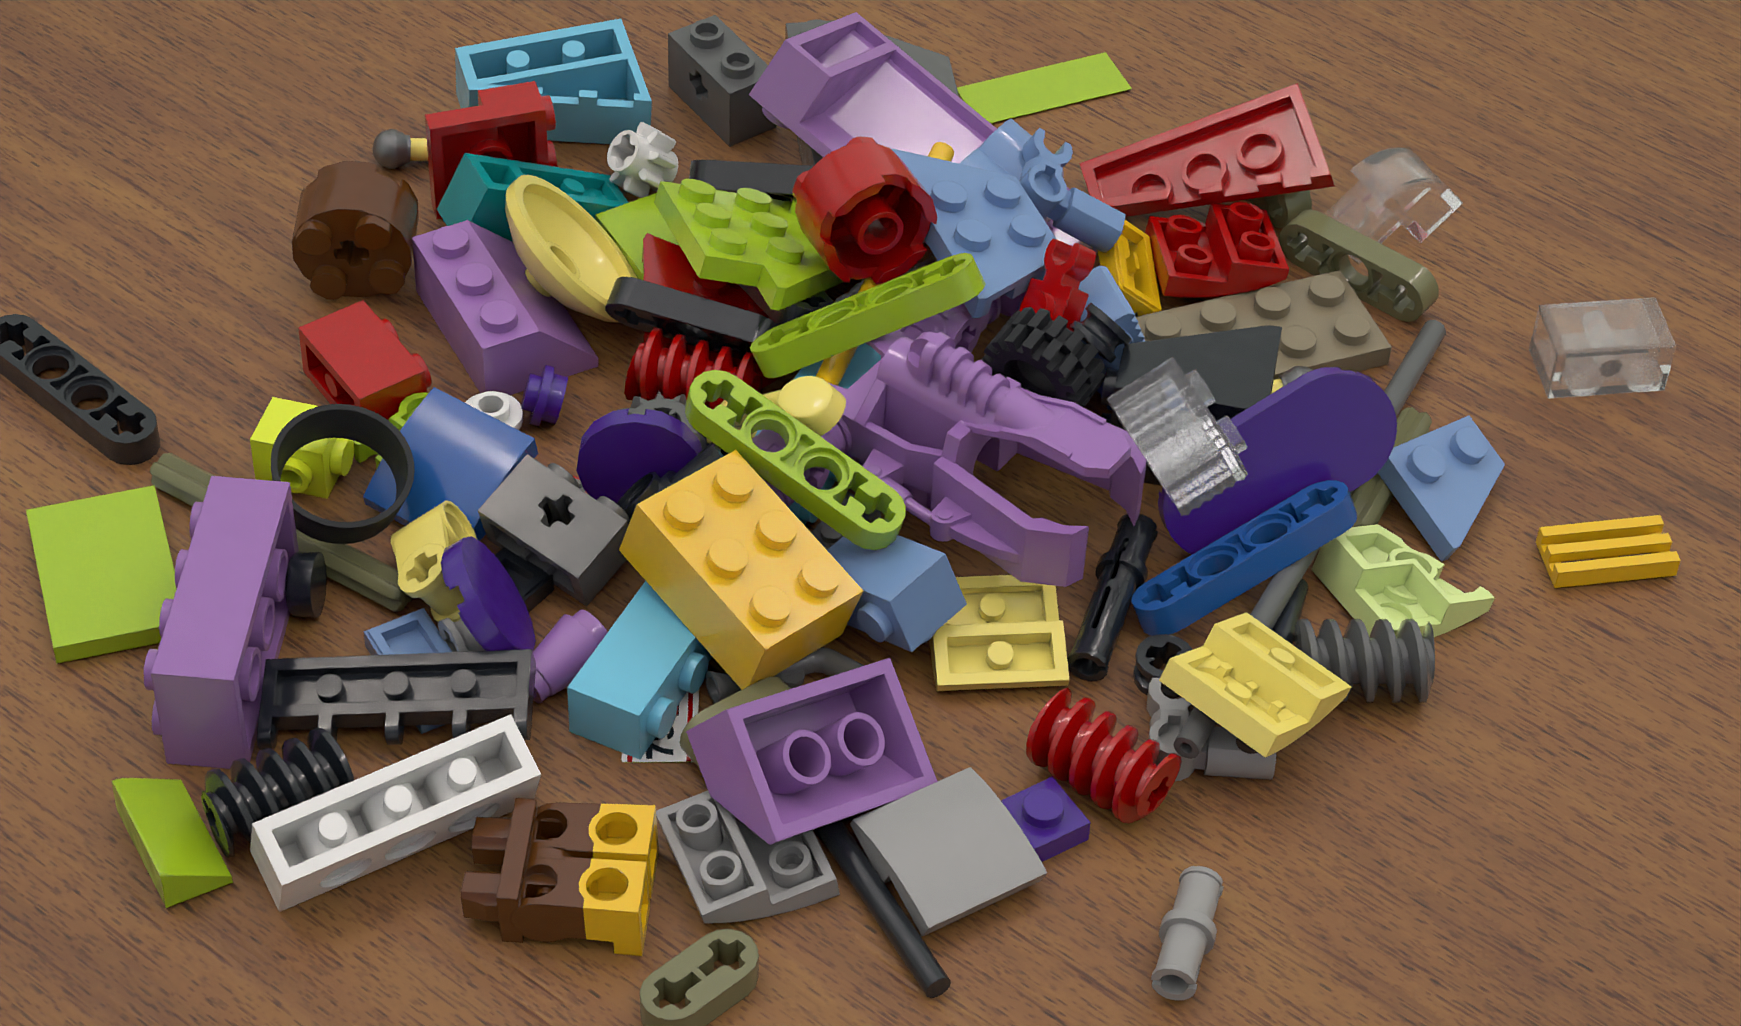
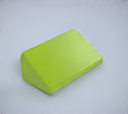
[112,778,233,908]

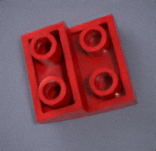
[1145,202,1289,297]

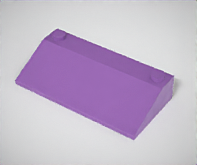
[749,12,1098,316]

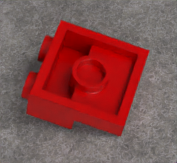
[425,81,558,219]

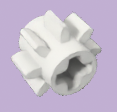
[607,122,678,198]

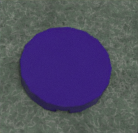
[576,409,703,504]
[441,536,536,651]

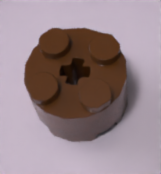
[292,161,419,300]

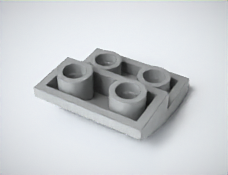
[850,767,1048,937]
[656,791,840,923]

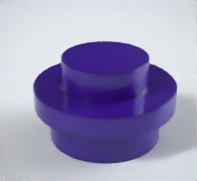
[521,365,568,427]

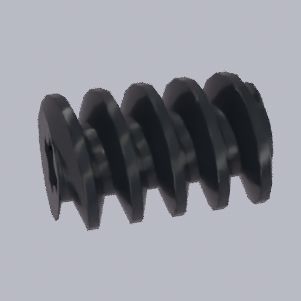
[201,728,354,858]

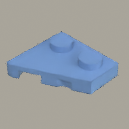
[1378,415,1505,562]

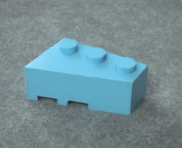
[455,18,652,144]

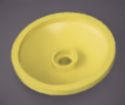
[505,175,638,323]

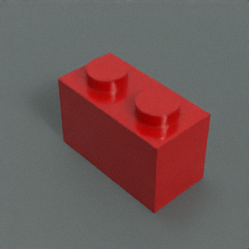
[298,300,432,420]

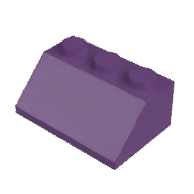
[412,220,598,395]
[686,658,938,845]

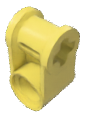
[391,500,477,623]

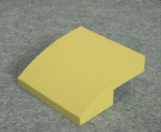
[929,575,1069,691]
[1159,612,1351,758]

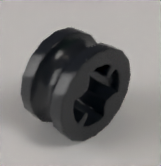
[1069,303,1132,363]
[1133,634,1193,699]

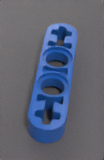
[1131,480,1357,636]

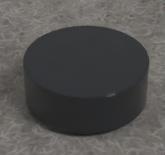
[285,551,327,618]

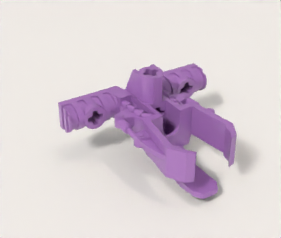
[752,297,1147,587]

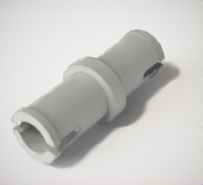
[1151,866,1224,1001]

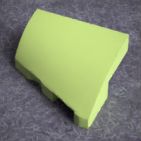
[1311,524,1495,637]

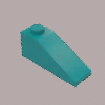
[437,153,629,242]

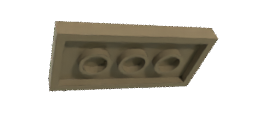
[1136,270,1392,380]

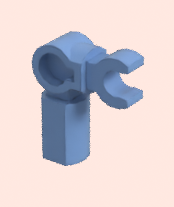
[1019,128,1126,253]

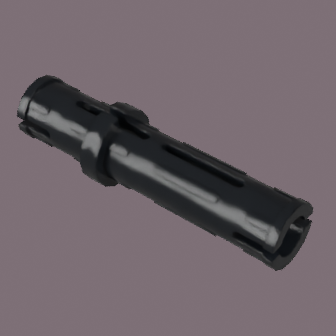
[1067,513,1158,681]

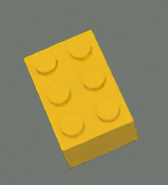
[619,450,863,690]

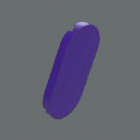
[1158,367,1397,555]

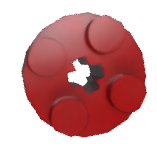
[792,136,938,284]

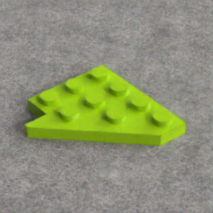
[654,179,852,311]

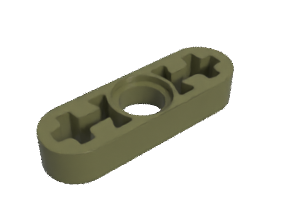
[1279,209,1439,322]

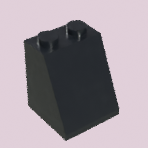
[1101,325,1282,486]

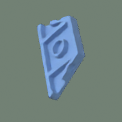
[891,149,1056,318]

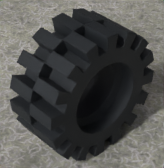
[982,307,1105,407]

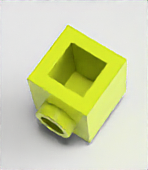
[250,397,355,499]

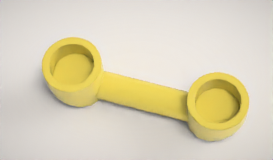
[707,376,846,444]

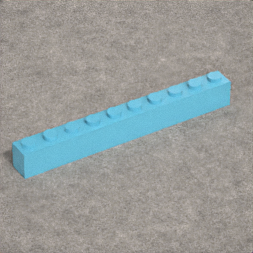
[567,343,881,759]

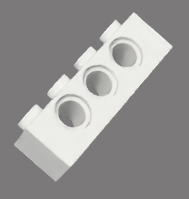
[250,714,541,912]

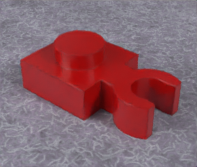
[1019,239,1096,332]

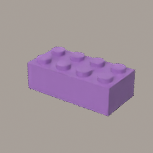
[144,476,299,769]

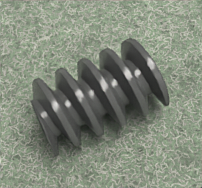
[1294,619,1435,703]

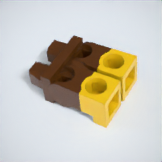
[461,798,659,956]

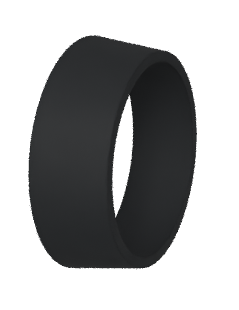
[271,404,415,544]

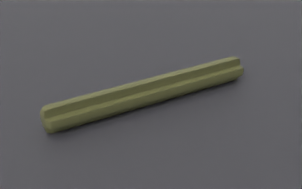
[149,453,413,612]

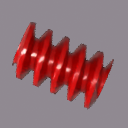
[624,327,762,409]
[1026,687,1182,824]

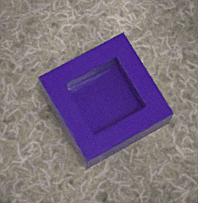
[1001,777,1091,862]

